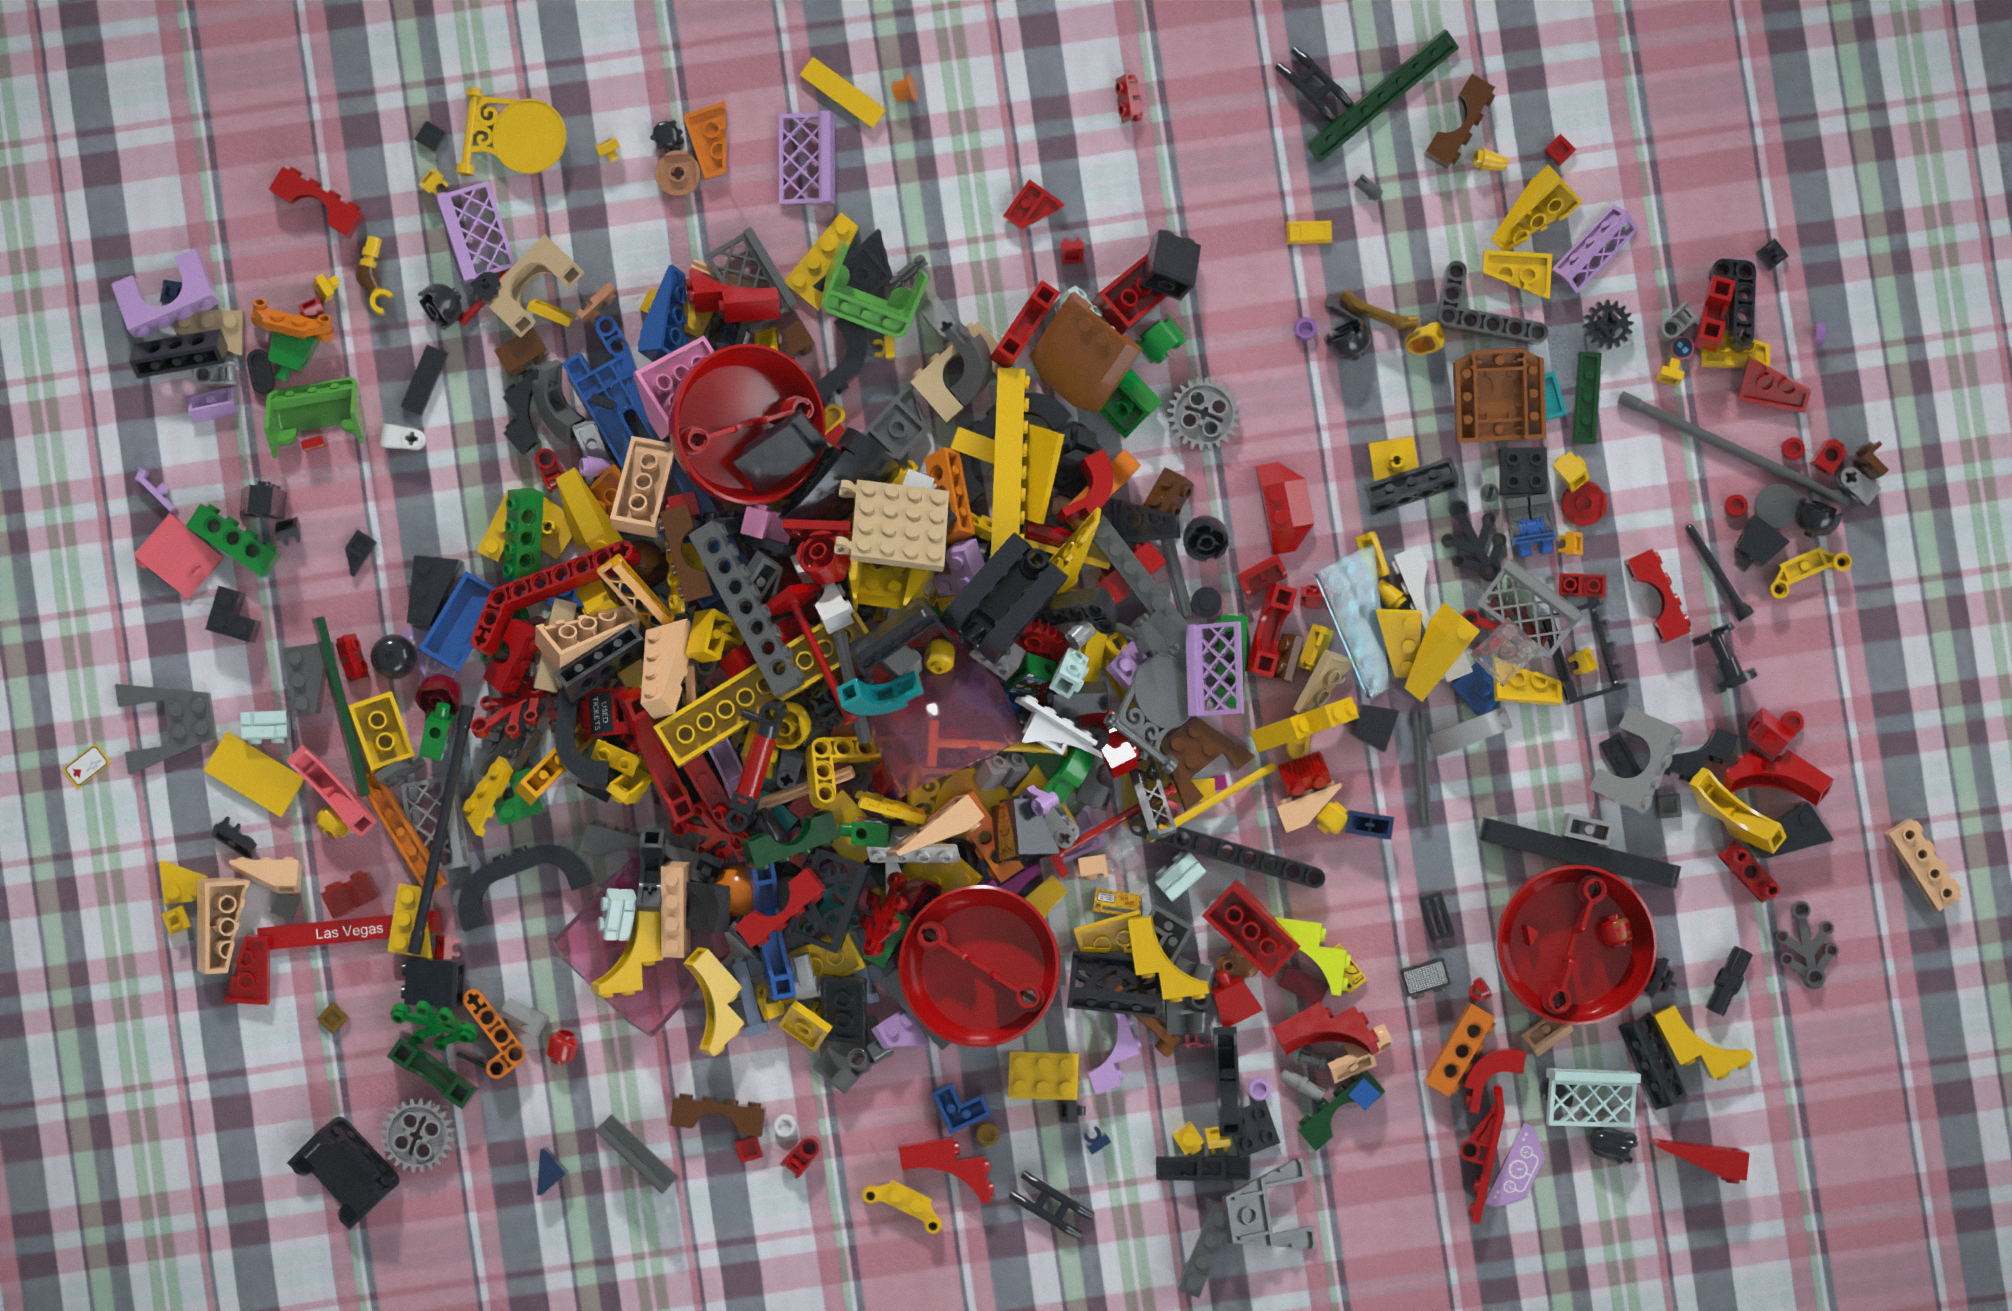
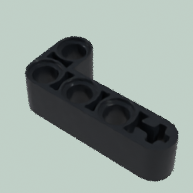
[1708,259,1756,352]
[1033,587,1120,634]

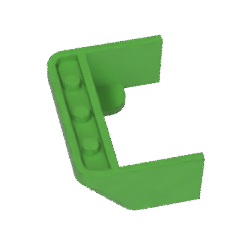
[821,239,929,338]
[264,377,365,459]

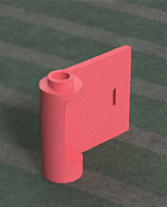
[134,513,224,599]

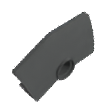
[1165,955,1217,1035]
[813,1016,895,1094]

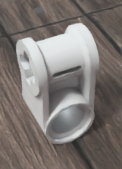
[380,424,426,450]

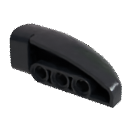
[778,427,899,521]

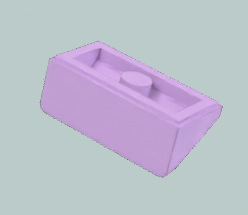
[187,387,237,423]

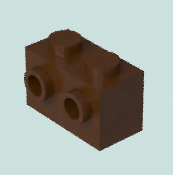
[494,327,550,377]

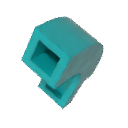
[836,670,924,716]

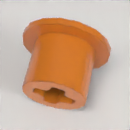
[891,73,918,102]

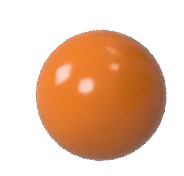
[713,864,753,918]

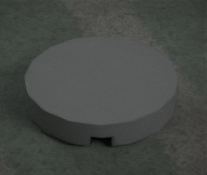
[1754,484,1799,529]

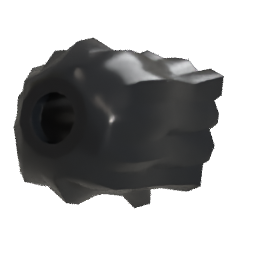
[746,807,789,844]
[1589,1127,1638,1165]

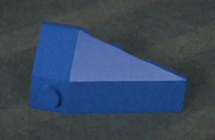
[638,264,689,361]

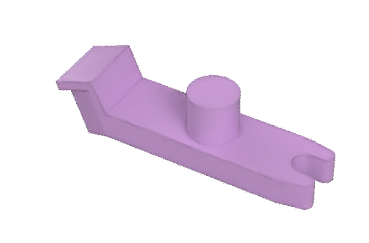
[134,467,178,513]

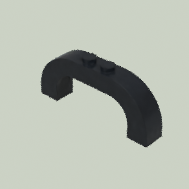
[796,317,868,408]
[960,393,1072,505]
[551,674,618,790]
[458,844,595,932]

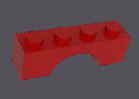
[268,166,365,239]
[989,280,1060,368]
[1624,548,1691,644]
[1245,583,1297,678]
[1076,707,1139,779]
[734,867,827,948]

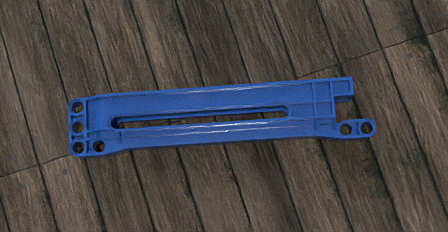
[562,316,750,615]

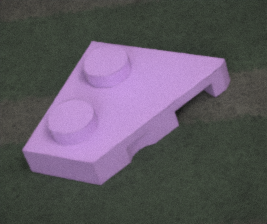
[1057,805,1106,863]
[871,1009,930,1049]

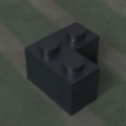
[205,585,261,643]

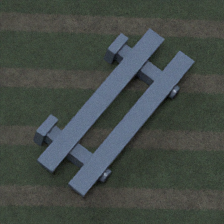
[724,925,895,1037]

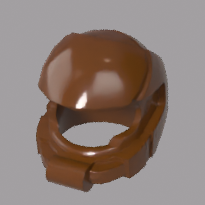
[630,539,669,586]

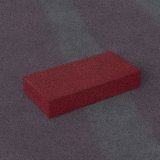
[1278,965,1329,1004]

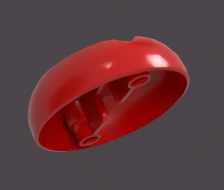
[668,344,826,505]
[1495,864,1657,1025]
[899,885,1060,1048]

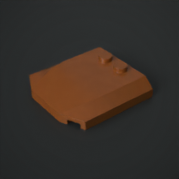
[1030,292,1142,412]
[1453,348,1546,443]

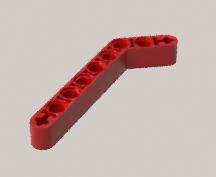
[471,540,641,656]

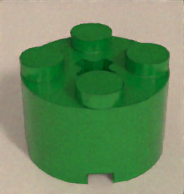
[1134,313,1186,364]

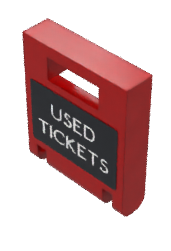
[580,687,632,739]

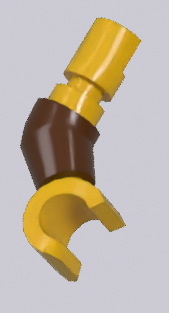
[355,236,393,316]

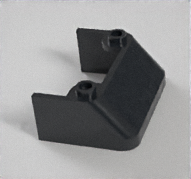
[849,598,955,685]

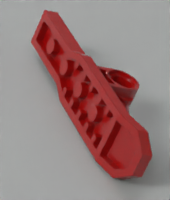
[1460,1085,1505,1225]

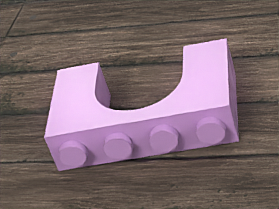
[111,248,219,339]

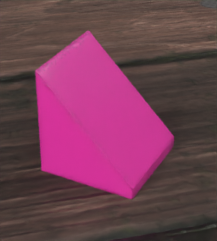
[1210,775,1228,791]

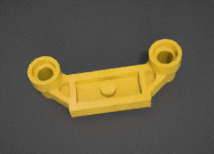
[1768,546,1852,599]
[862,1179,942,1234]

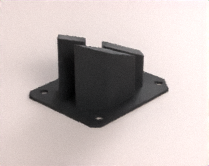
[1055,421,1103,486]

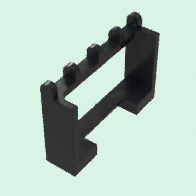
[1541,599,1629,705]

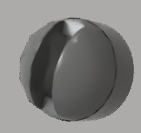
[1480,483,1499,502]

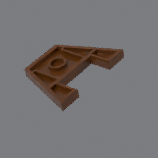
[1160,717,1255,812]

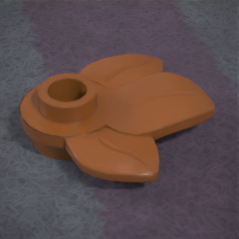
[1215,946,1259,982]

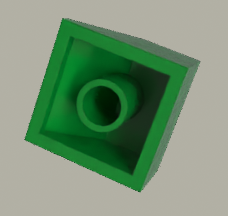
[1099,369,1163,439]

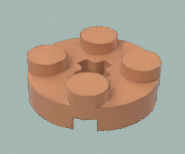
[655,150,701,197]

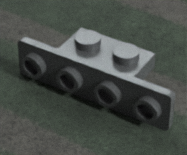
[479,701,545,777]

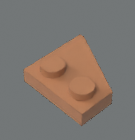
[575,282,617,325]

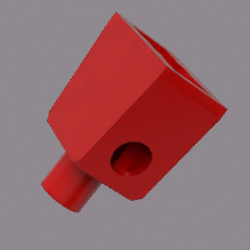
[1747,707,1797,758]
[1211,970,1263,1027]

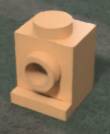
[1074,854,1108,880]

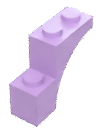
[708,737,760,806]
[1087,1013,1142,1095]

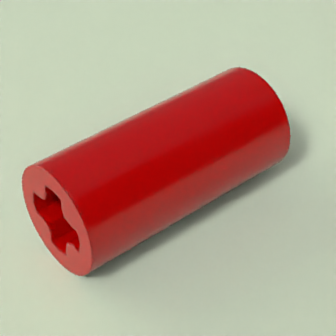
[1024,521,1074,548]

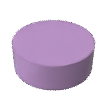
[1247,1077,1271,1101]

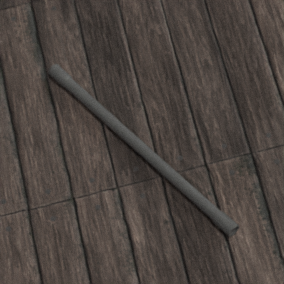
[1617,391,1851,508]

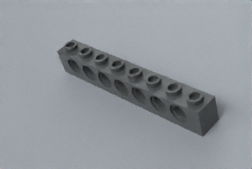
[688,521,805,698]

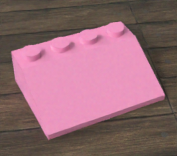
[633,336,714,440]

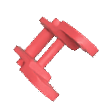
[1182,1023,1212,1048]

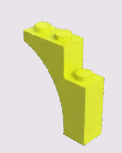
[1275,917,1351,996]

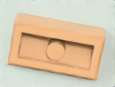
[1521,1018,1574,1057]

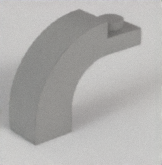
[1429,706,1512,756]

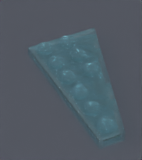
[1314,545,1390,698]

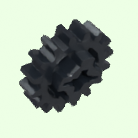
[1583,299,1634,350]
[803,679,844,730]

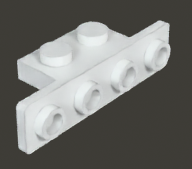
[1015,695,1098,755]
[866,826,960,863]

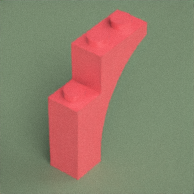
[286,744,378,837]

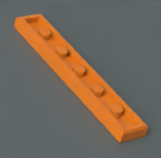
[365,770,448,893]

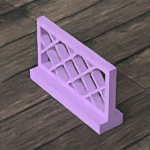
[779,110,835,205]
[436,181,516,285]
[1185,621,1244,717]

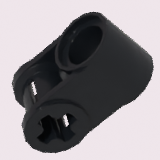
[776,746,806,789]

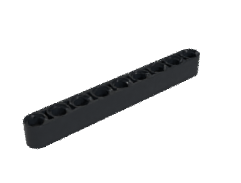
[1128,814,1326,888]
[1478,817,1681,889]

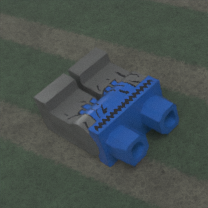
[1504,493,1556,558]

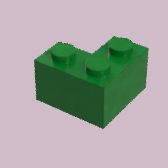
[494,768,548,826]

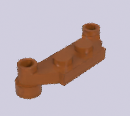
[1114,985,1181,1058]

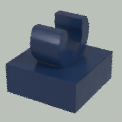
[159,279,182,304]
[1084,1126,1111,1155]

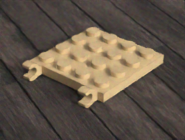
[834,480,949,572]

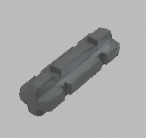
[888,255,928,289]

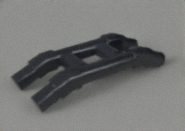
[1275,46,1354,123]
[1009,1170,1095,1240]

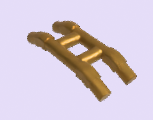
[1339,289,1419,330]

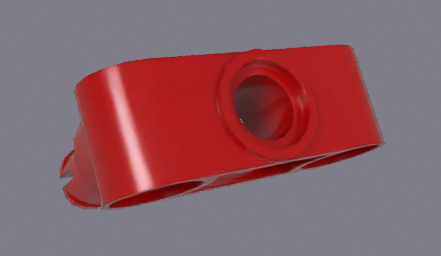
[1718,839,1780,903]

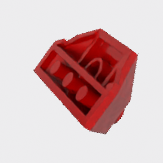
[1256,462,1315,555]

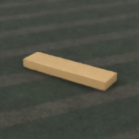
[533,598,577,693]

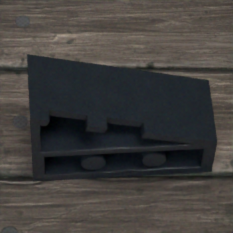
[239,481,287,520]

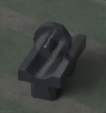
[1643,957,1678,998]

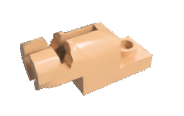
[1328,1024,1393,1083]

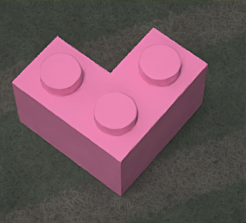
[740,503,793,544]

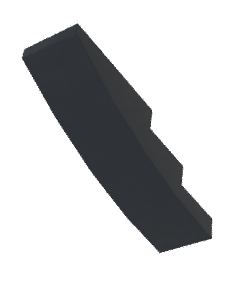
[1156,1156,1251,1181]

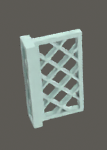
[1546,1068,1641,1128]

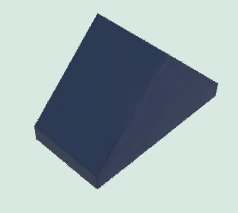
[1345,810,1395,840]
[537,1147,569,1196]

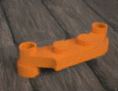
[251,298,334,342]

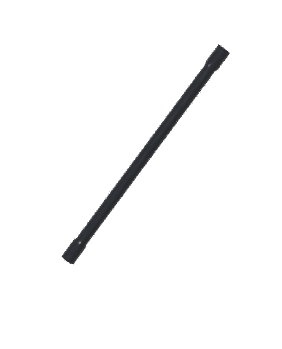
[407,705,475,955]

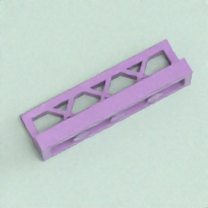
[1552,204,1639,294]

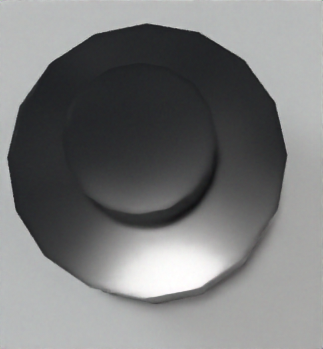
[1190,587,1222,618]

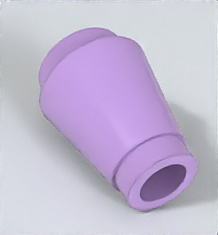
[579,456,614,478]

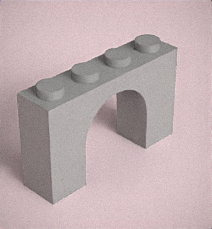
[1589,707,1683,814]

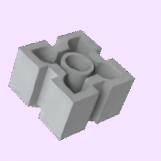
[962,733,1030,791]

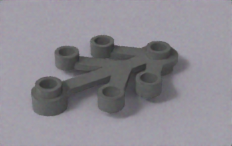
[1774,901,1839,989]

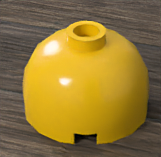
[769,701,811,750]

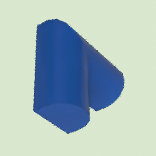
[931,1082,992,1134]

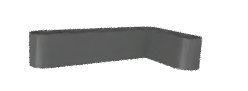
[1436,261,1549,345]

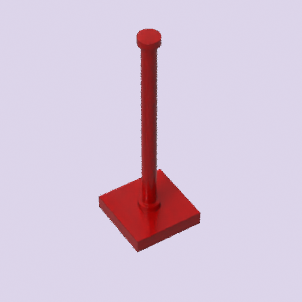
[766,582,857,725]
[1049,782,1178,878]

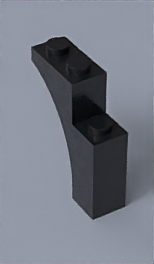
[1016,681,1109,754]
[1213,1026,1243,1136]

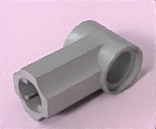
[1051,620,1096,649]
[789,952,821,1001]
[500,997,549,1037]

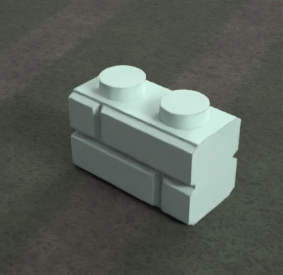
[240,711,291,744]
[1154,851,1207,902]
[597,888,637,941]

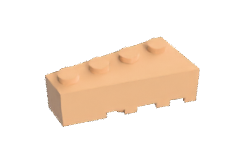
[641,618,692,719]

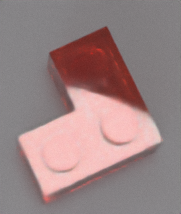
[320,870,382,919]

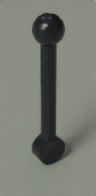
[456,1051,501,1075]

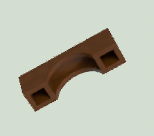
[1424,74,1496,169]
[778,319,816,359]
[657,505,714,603]
[670,1093,766,1137]

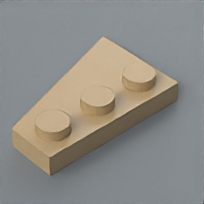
[1293,650,1359,714]

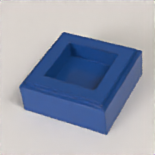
[1348,1078,1381,1111]

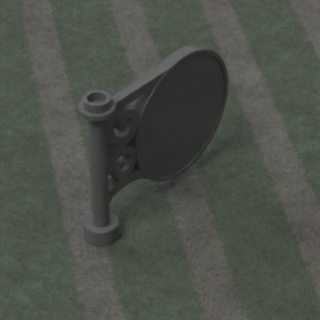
[1104,654,1191,775]

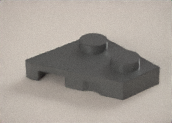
[374,756,427,788]

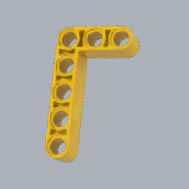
[805,736,920,809]

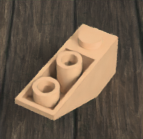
[1275,780,1342,833]
[229,857,302,893]

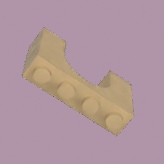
[482,234,585,338]
[910,321,1015,424]

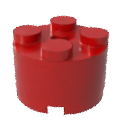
[796,530,850,585]

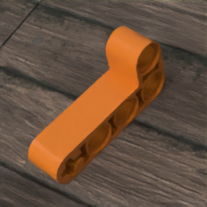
[1066,449,1141,530]
[463,989,526,1079]

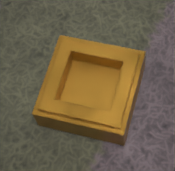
[317,1002,350,1034]

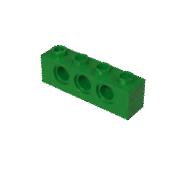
[502,488,544,582]
[185,503,281,578]
[1210,615,1248,708]

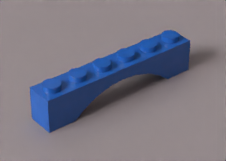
[745,862,796,1000]

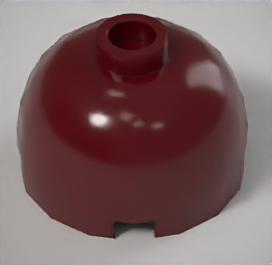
[415,674,463,715]
[899,877,943,922]

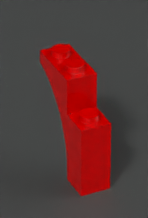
[685,269,780,323]
[1723,748,1834,806]
[1272,1002,1380,1055]
[898,1136,995,1204]

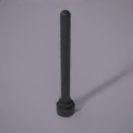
[1685,524,1755,622]

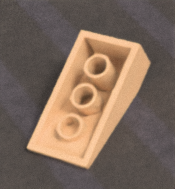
[610,436,675,538]
[886,794,985,856]

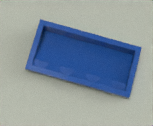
[418,571,502,673]

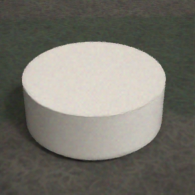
[773,1114,797,1138]

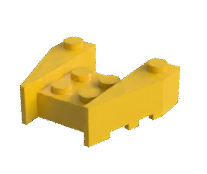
[846,537,935,614]

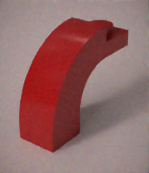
[1057,449,1113,523]
[1462,1048,1527,1113]

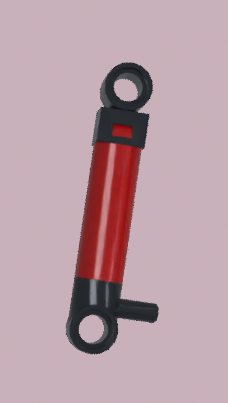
[725,699,788,832]

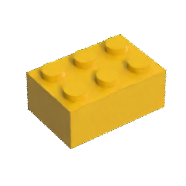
[348,691,415,774]
[1008,1050,1079,1100]

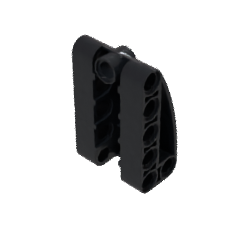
[940,532,1069,665]

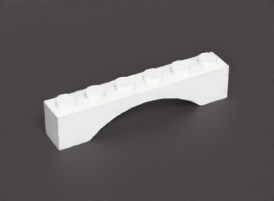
[1392,545,1473,682]

